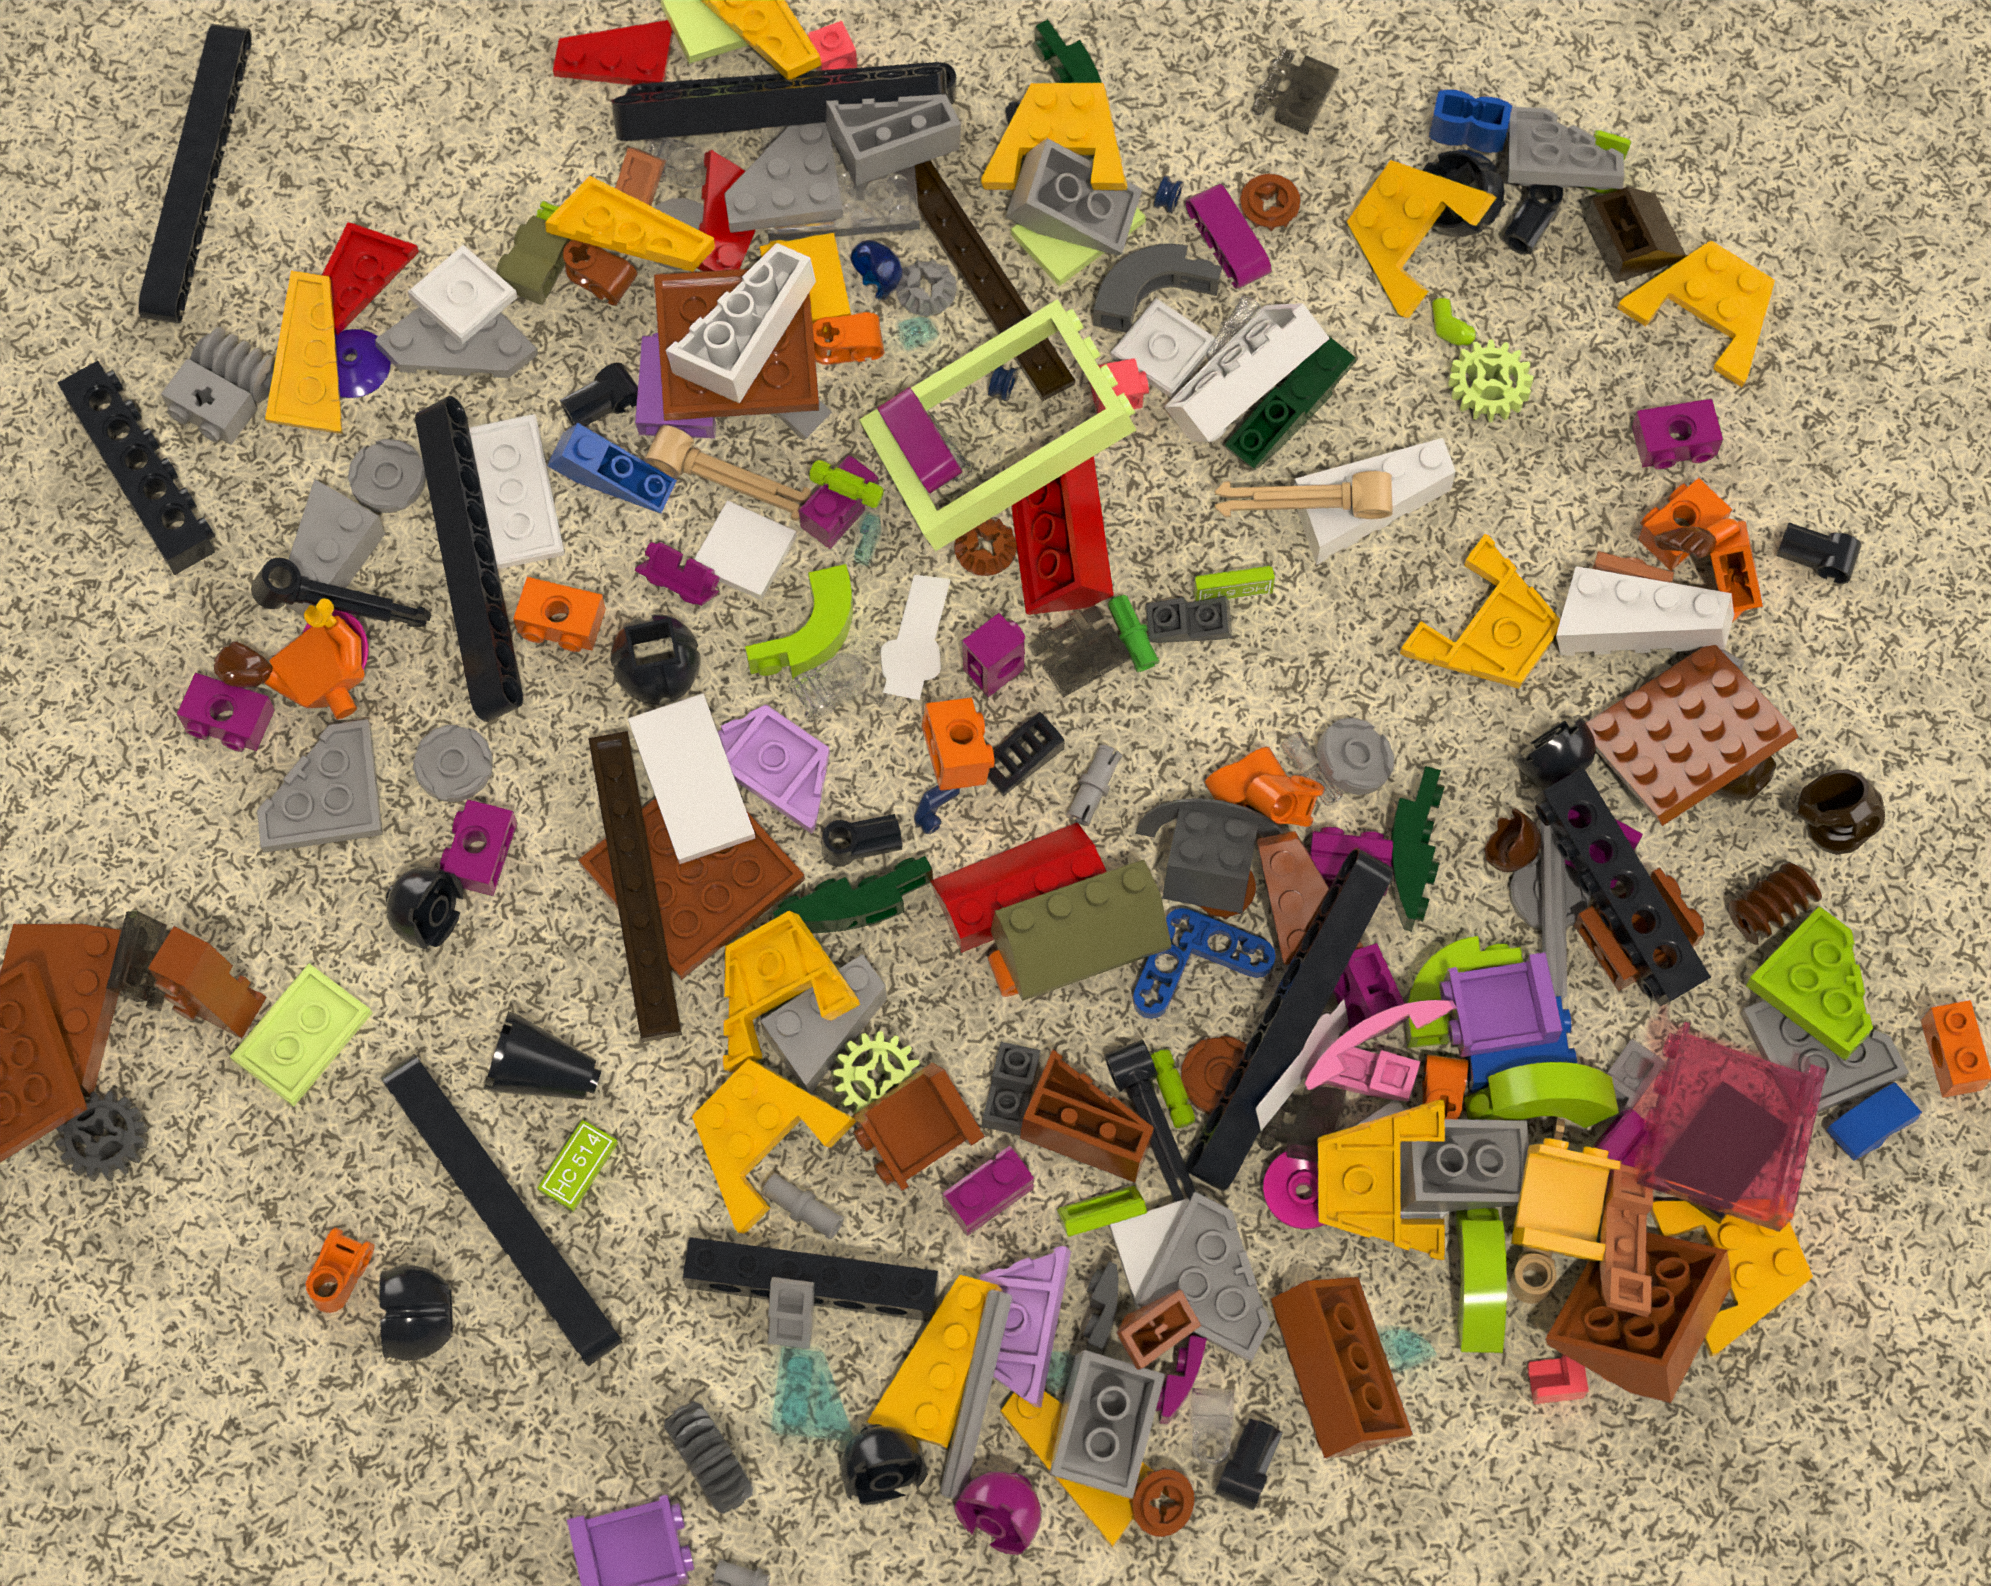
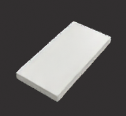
[469,414,565,569]
[628,693,755,864]

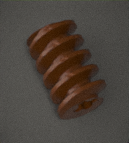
[1729,862,1822,945]

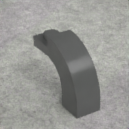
[1093,244,1222,333]

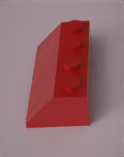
[1011,456,1114,615]
[930,822,1107,953]

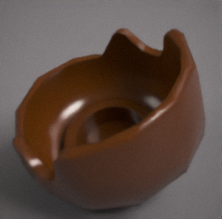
[1484,808,1541,872]

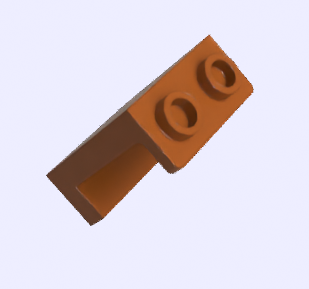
[1573,868,1705,992]
[852,1062,985,1191]

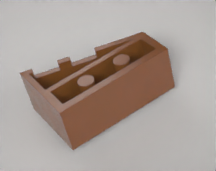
[1256,831,1364,965]
[148,926,267,1039]
[1020,1049,1154,1183]

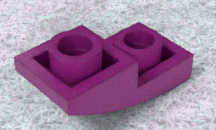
[1156,1336,1207,1425]

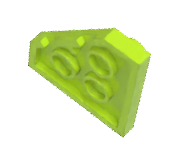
[1746,906,1873,1061]

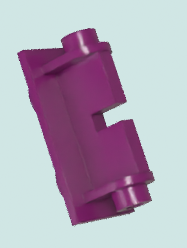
[635,542,720,606]

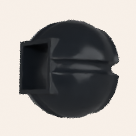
[1422,150,1506,237]
[610,614,701,705]
[379,1265,453,1361]

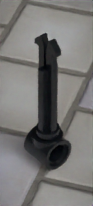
[251,558,431,627]
[1104,1039,1206,1202]

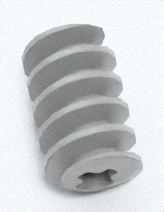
[190,327,275,402]

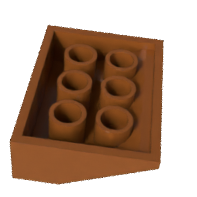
[0,924,132,1097]
[1545,1232,1732,1403]

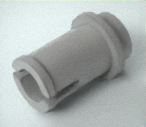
[713,1559,770,1586]

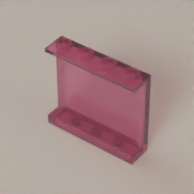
[1634,1022,1827,1232]

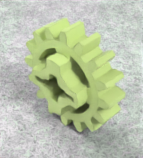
[1448,339,1534,422]
[831,1031,920,1115]

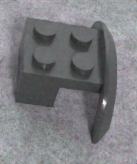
[1135,798,1283,913]

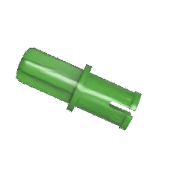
[1108,595,1160,673]

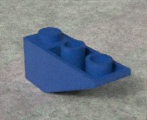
[547,423,677,514]

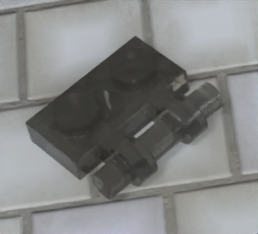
[1251,49,1340,135]
[1028,605,1130,698]
[106,911,171,1011]
[1258,1085,1347,1163]

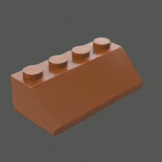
[1271,1277,1413,1459]

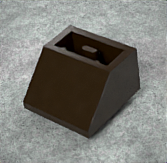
[1586,187,1686,283]

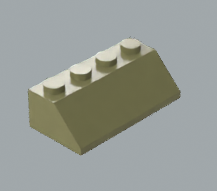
[991,859,1172,1001]

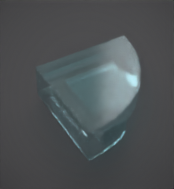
[898,317,939,351]
[855,514,881,566]
[1379,1330,1437,1374]
[1046,1352,1075,1394]

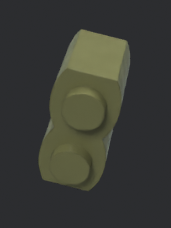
[496,215,572,305]

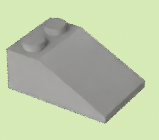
[1006,138,1142,256]
[1400,1119,1529,1212]
[1049,1350,1165,1499]

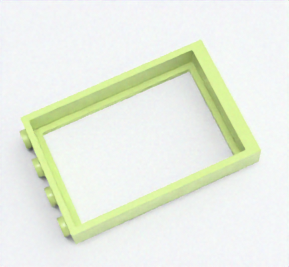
[859,299,1136,551]

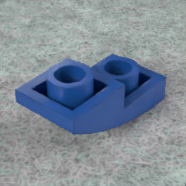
[1827,1082,1922,1161]

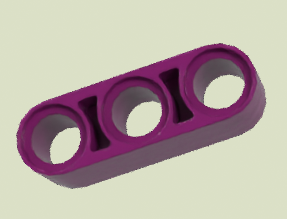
[1185,184,1272,289]
[877,387,963,494]

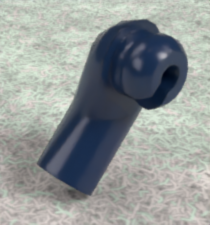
[914,785,960,834]

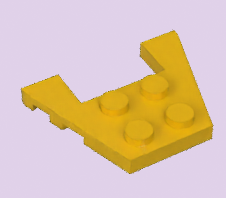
[981,83,1127,190]
[1347,160,1496,318]
[1617,240,1775,387]
[1400,534,1560,689]
[723,911,860,1073]
[692,1059,857,1234]
[1318,1100,1445,1260]
[1650,1200,1813,1357]

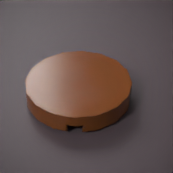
[1181,1036,1247,1115]

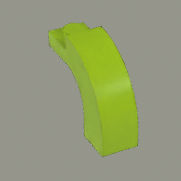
[745,564,853,680]
[1404,936,1523,1048]
[1464,1062,1619,1128]
[1456,1208,1507,1353]

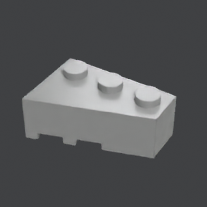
[826,94,961,186]
[279,479,385,616]
[760,954,887,1094]

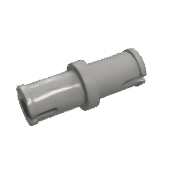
[1066,744,1122,826]
[761,1173,844,1239]

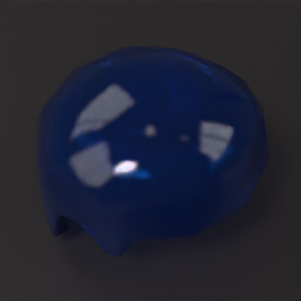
[850,240,903,300]

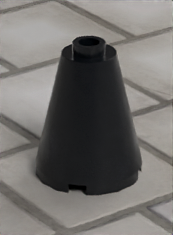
[483,1011,602,1099]

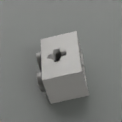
[161,358,257,445]

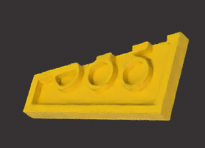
[701,0,822,80]
[545,176,715,272]
[265,271,343,434]
[867,1274,1002,1448]
[1000,1391,1154,1548]

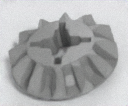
[896,259,957,316]

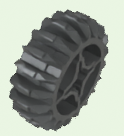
[664,1401,753,1514]

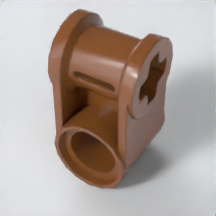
[563,240,638,306]

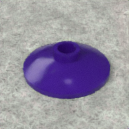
[335,329,391,398]

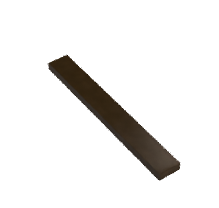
[893,160,1075,402]
[588,731,682,1043]

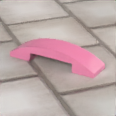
[1305,1000,1457,1090]
[1302,1047,1420,1102]

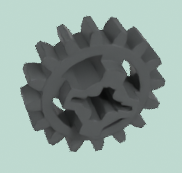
[55,1091,148,1182]

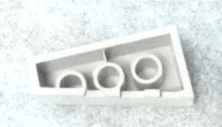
[666,243,816,403]
[1164,303,1330,442]
[1294,438,1456,565]
[1556,566,1734,656]

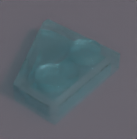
[771,1348,853,1442]

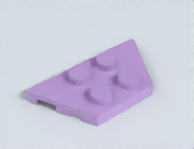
[717,704,830,834]
[980,1246,1071,1408]

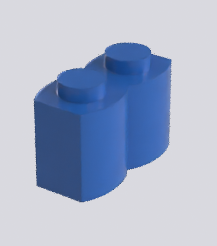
[1429,89,1512,153]

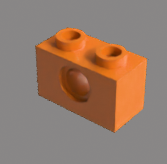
[1638,478,1732,571]
[513,577,606,652]
[922,697,995,790]
[1921,1000,1991,1098]

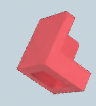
[1527,1354,1589,1404]

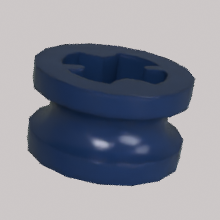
[1154,175,1184,213]
[988,365,1017,402]

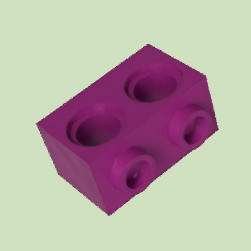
[1333,943,1410,1042]

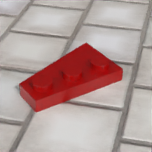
[553,20,674,86]
[697,150,756,272]
[322,222,419,335]

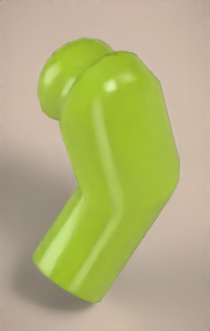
[1432,298,1476,346]

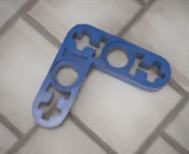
[1133,908,1276,1019]

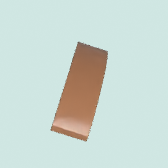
[1600,1164,1653,1317]

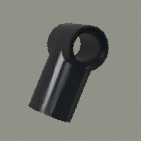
[1503,184,1564,255]
[560,362,638,427]
[1777,522,1861,584]
[822,814,903,867]
[1215,1418,1283,1511]

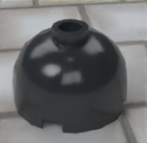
[1514,715,1596,788]
[386,866,463,949]
[840,1424,928,1505]

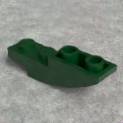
[1033,19,1102,83]
[1225,336,1357,471]
[1391,766,1445,932]
[773,856,933,933]

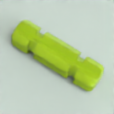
[809,460,884,508]
[1151,1049,1195,1129]

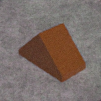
[1117,1289,1201,1370]

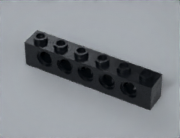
[57,360,215,575]
[1534,767,1711,1007]
[682,1237,939,1322]

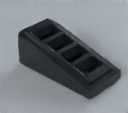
[987,712,1065,796]

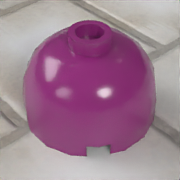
[954,1471,1042,1555]

